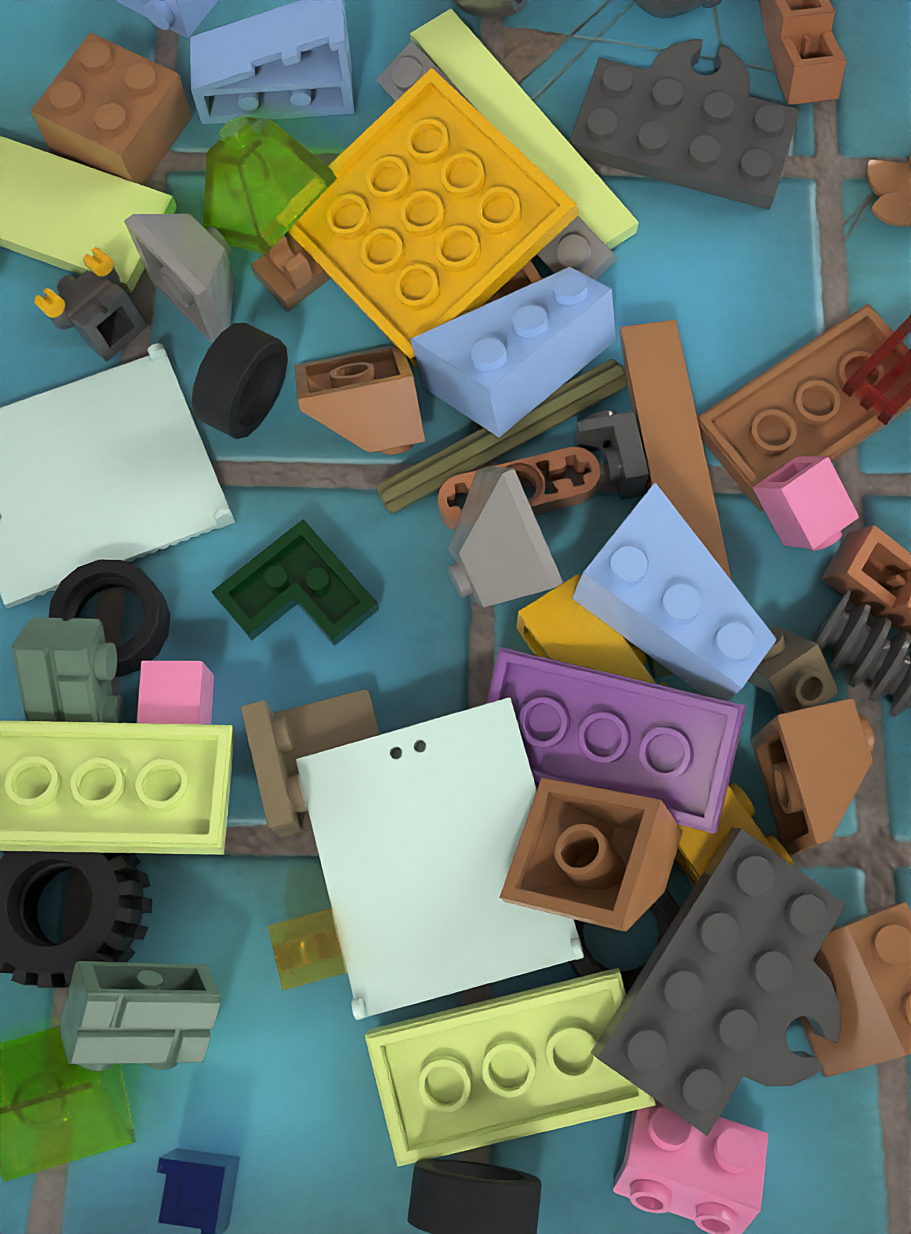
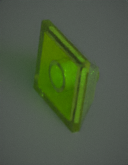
[203,116,337,254]

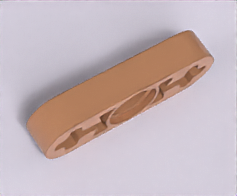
[438,447,601,531]

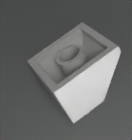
[124,213,235,344]
[447,466,563,608]

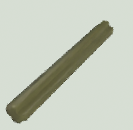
[376,359,627,514]

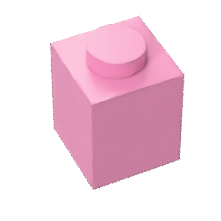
[752,456,859,551]
[136,661,214,725]

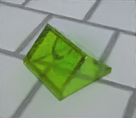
[0,1026,136,1182]

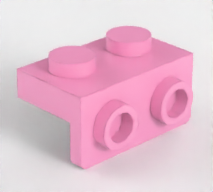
[613,1100,768,1234]

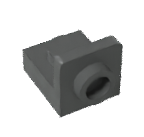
[574,410,649,500]

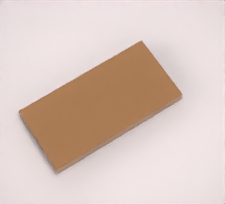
[697,304,911,512]

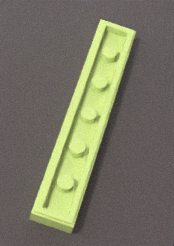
[410,8,639,250]

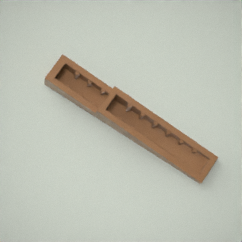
[619,319,732,581]

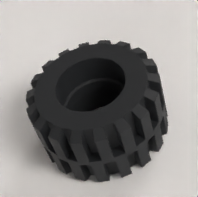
[0,851,152,988]

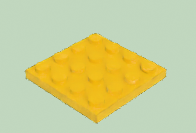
[274,68,579,367]

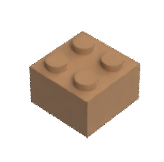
[31,32,192,185]

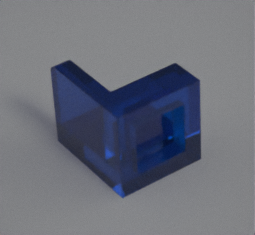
[157,1148,240,1234]

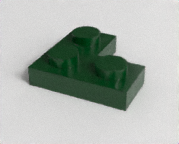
[212,519,379,646]

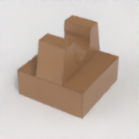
[251,231,329,311]

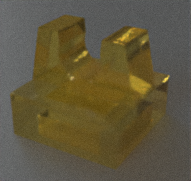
[268,908,348,991]

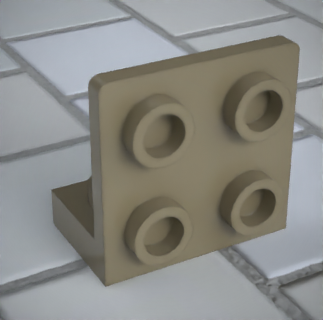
[240,689,380,838]

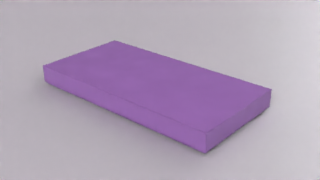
[486,647,747,834]

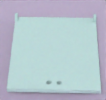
[0,343,235,609]
[296,697,584,1020]

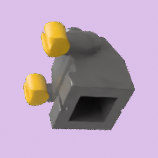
[34,247,147,362]

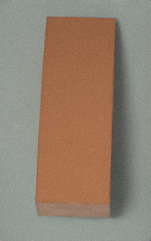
[759,0,847,105]
[821,525,911,634]

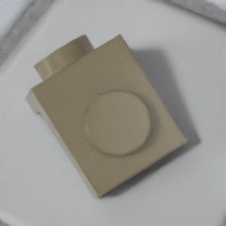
[747,626,838,714]

